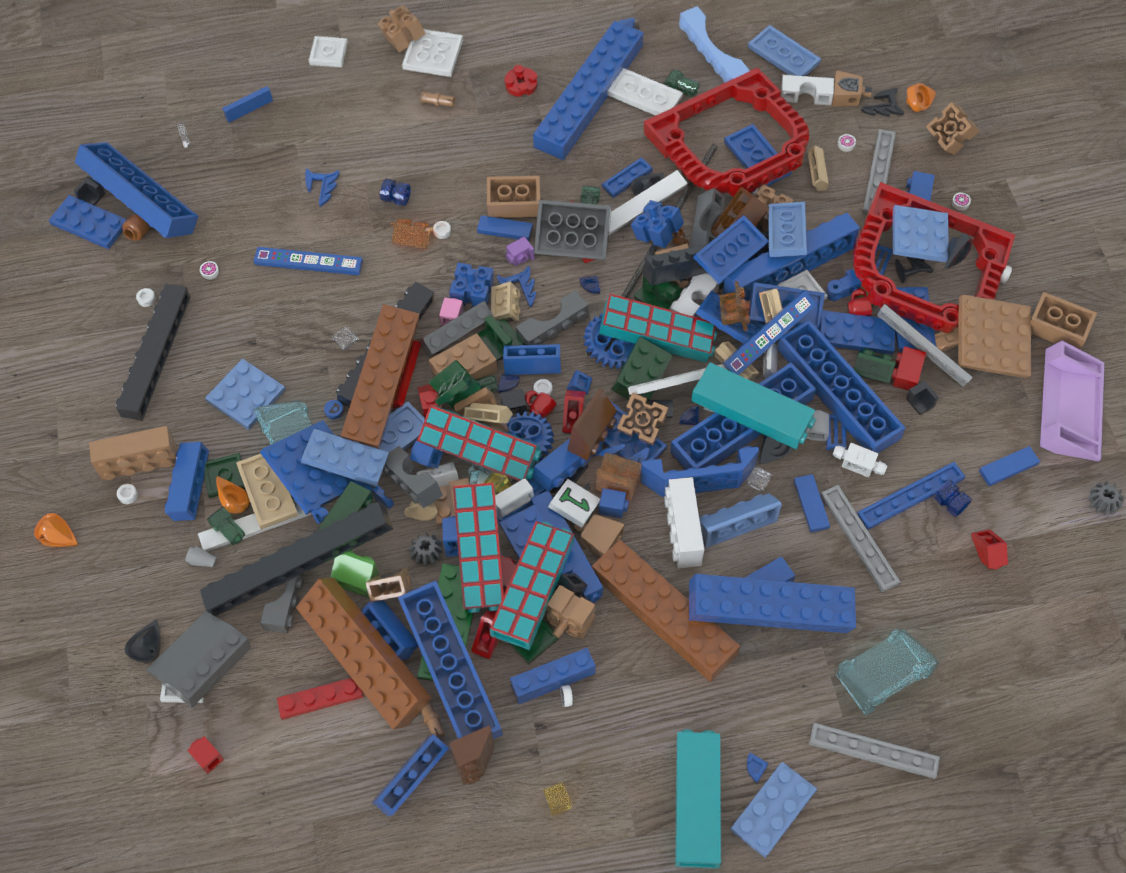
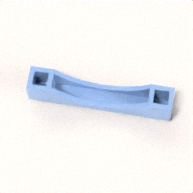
[679,6,750,83]

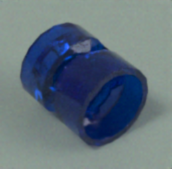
[380,178,411,206]
[934,480,972,518]

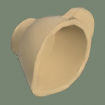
[404,501,438,521]

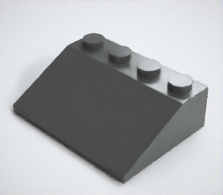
[534,200,612,260]
[147,611,250,708]

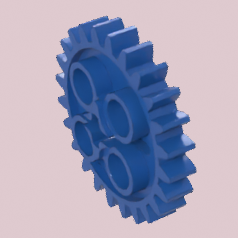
[583,313,635,370]
[506,411,554,465]

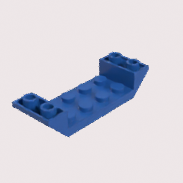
[640,446,759,497]

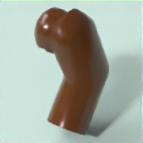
[673,228,689,246]

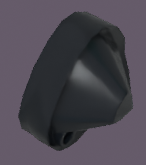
[631,173,664,196]
[944,233,972,269]
[759,435,794,464]
[124,619,161,663]

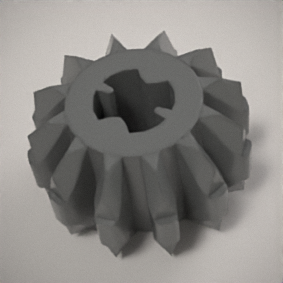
[1088,481,1124,516]
[409,532,443,567]

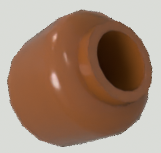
[122,214,150,241]

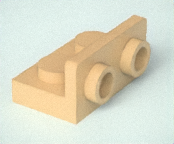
[491,282,521,321]

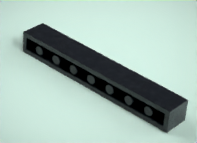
[643,231,769,285]
[336,282,434,408]
[116,284,191,421]

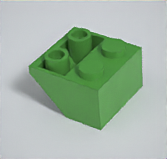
[331,550,379,598]

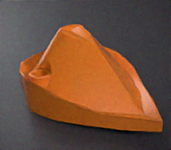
[906,83,936,112]
[216,476,250,514]
[34,513,78,547]

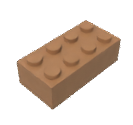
[89,426,177,480]

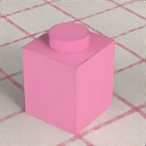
[439,298,464,326]

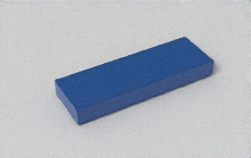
[222,86,273,123]
[602,157,653,198]
[477,215,533,241]
[979,446,1040,486]
[794,474,830,533]

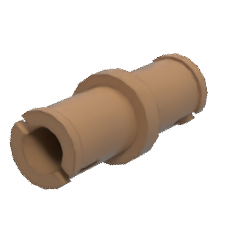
[420,91,456,107]
[421,701,446,740]

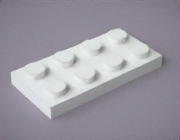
[607,68,683,115]

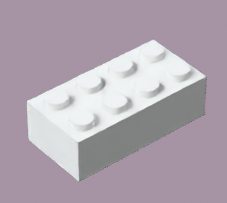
[664,477,704,568]

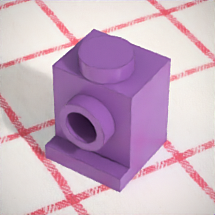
[505,237,535,266]

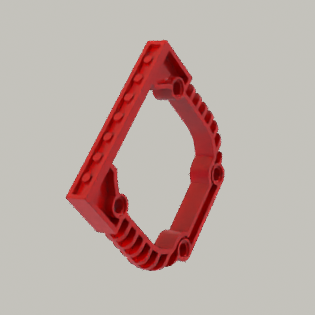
[644,67,810,197]
[853,182,1015,333]

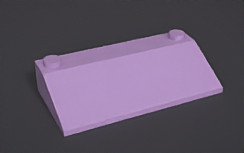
[1040,341,1104,461]

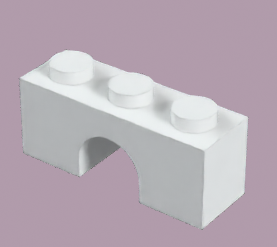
[781,75,834,105]
[670,274,719,318]

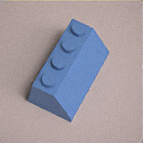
[699,493,782,548]

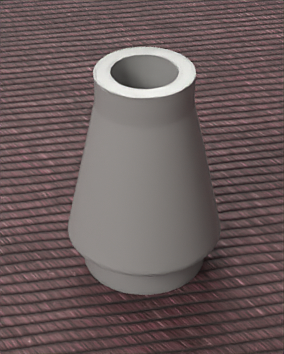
[185,546,217,568]

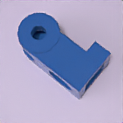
[826,269,862,301]

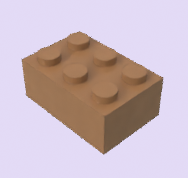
[487,176,540,218]
[1029,292,1097,350]
[429,333,498,382]

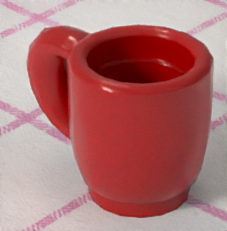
[847,288,872,316]
[525,390,557,419]

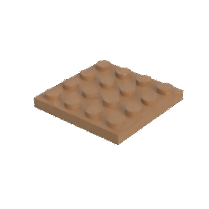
[958,294,1031,378]

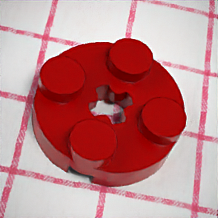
[505,65,538,97]

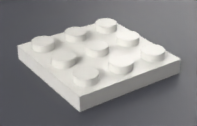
[402,29,463,77]

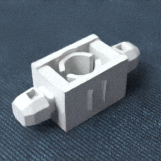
[833,443,887,477]

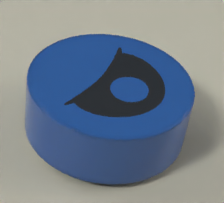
[324,400,344,420]

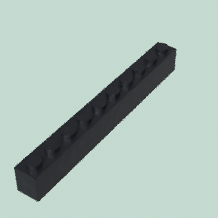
[200,502,393,616]

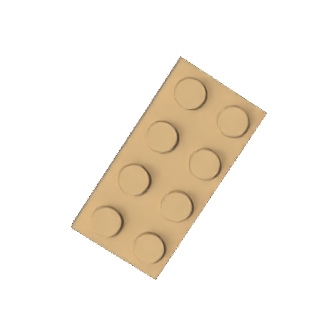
[236,454,298,530]

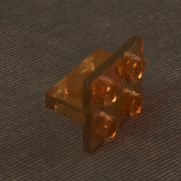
[391,218,433,249]
[719,281,750,332]
[595,453,641,500]

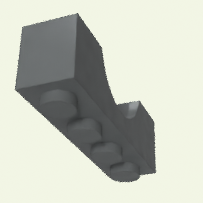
[690,188,725,248]
[516,290,588,345]
[419,301,494,357]
[383,446,443,509]
[260,574,304,634]

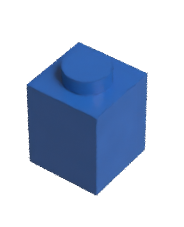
[410,441,443,468]
[599,488,629,518]

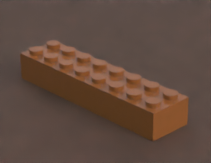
[341,304,419,449]
[592,540,740,683]
[296,578,432,730]

